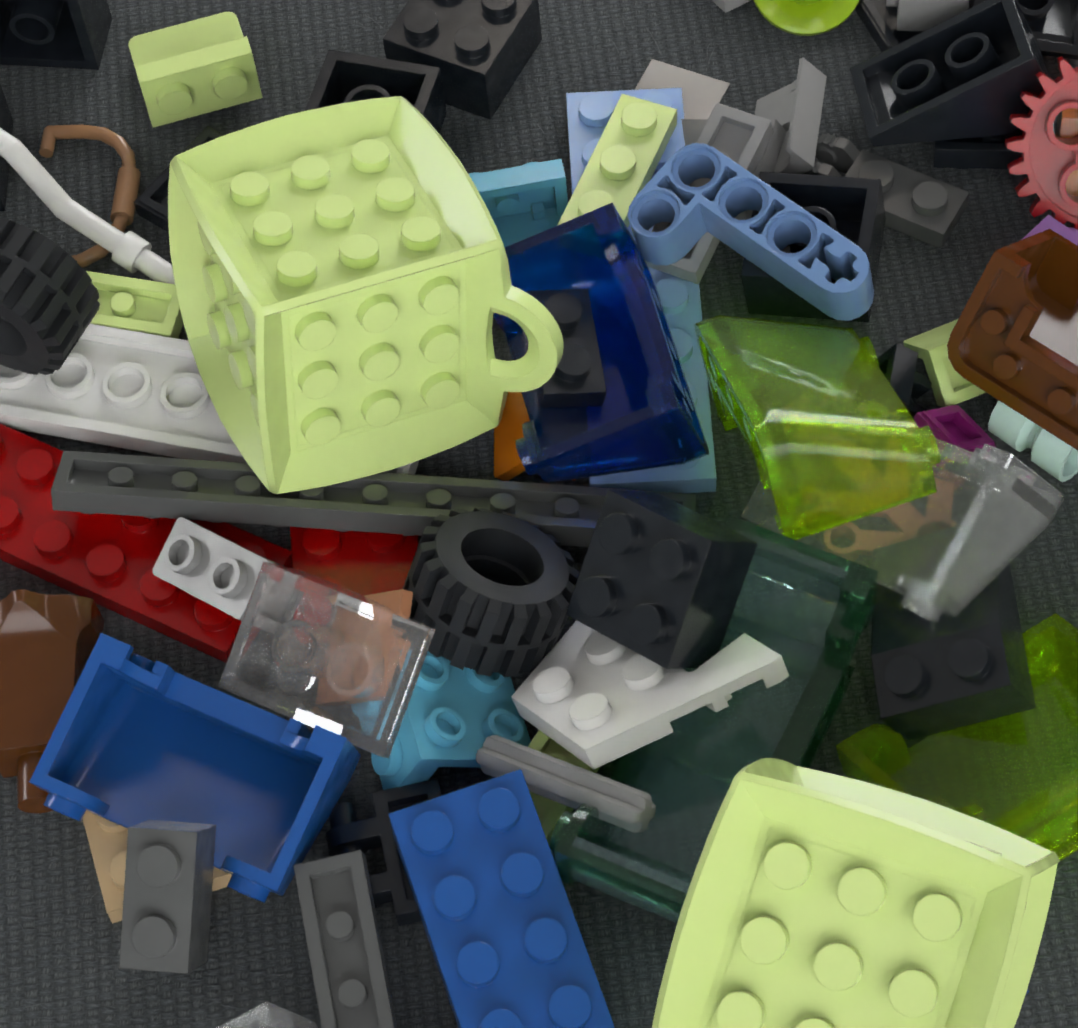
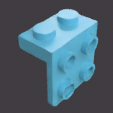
[469,159,578,292]
[356,646,531,790]

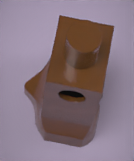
[0,589,104,813]

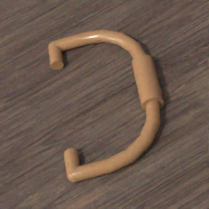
[39,124,141,268]

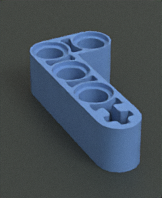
[628,143,874,321]

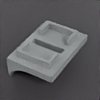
[755,57,827,174]

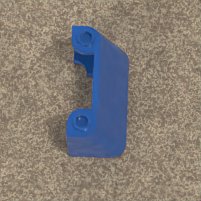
[29,633,361,903]

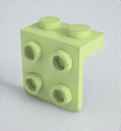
[128,12,263,128]

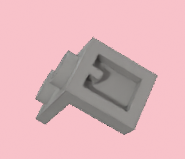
[153,517,313,638]

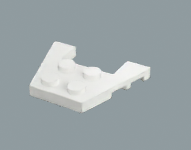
[511,620,789,769]

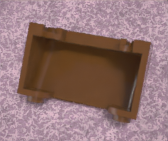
[947,229,1078,450]

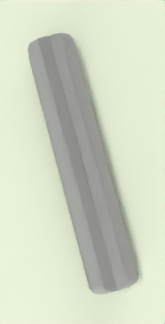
[476,735,656,833]

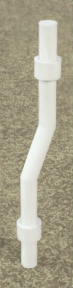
[0,128,175,284]

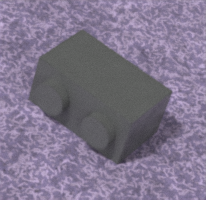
[119,820,216,974]

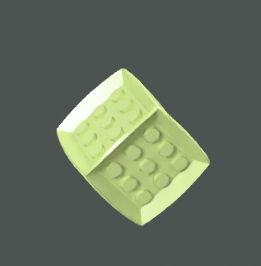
[168,96,564,494]
[652,758,1060,1028]

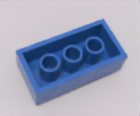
[388,769,615,1028]

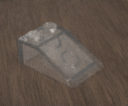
[218,561,436,758]

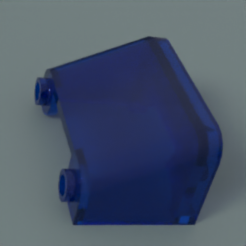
[493,203,709,483]

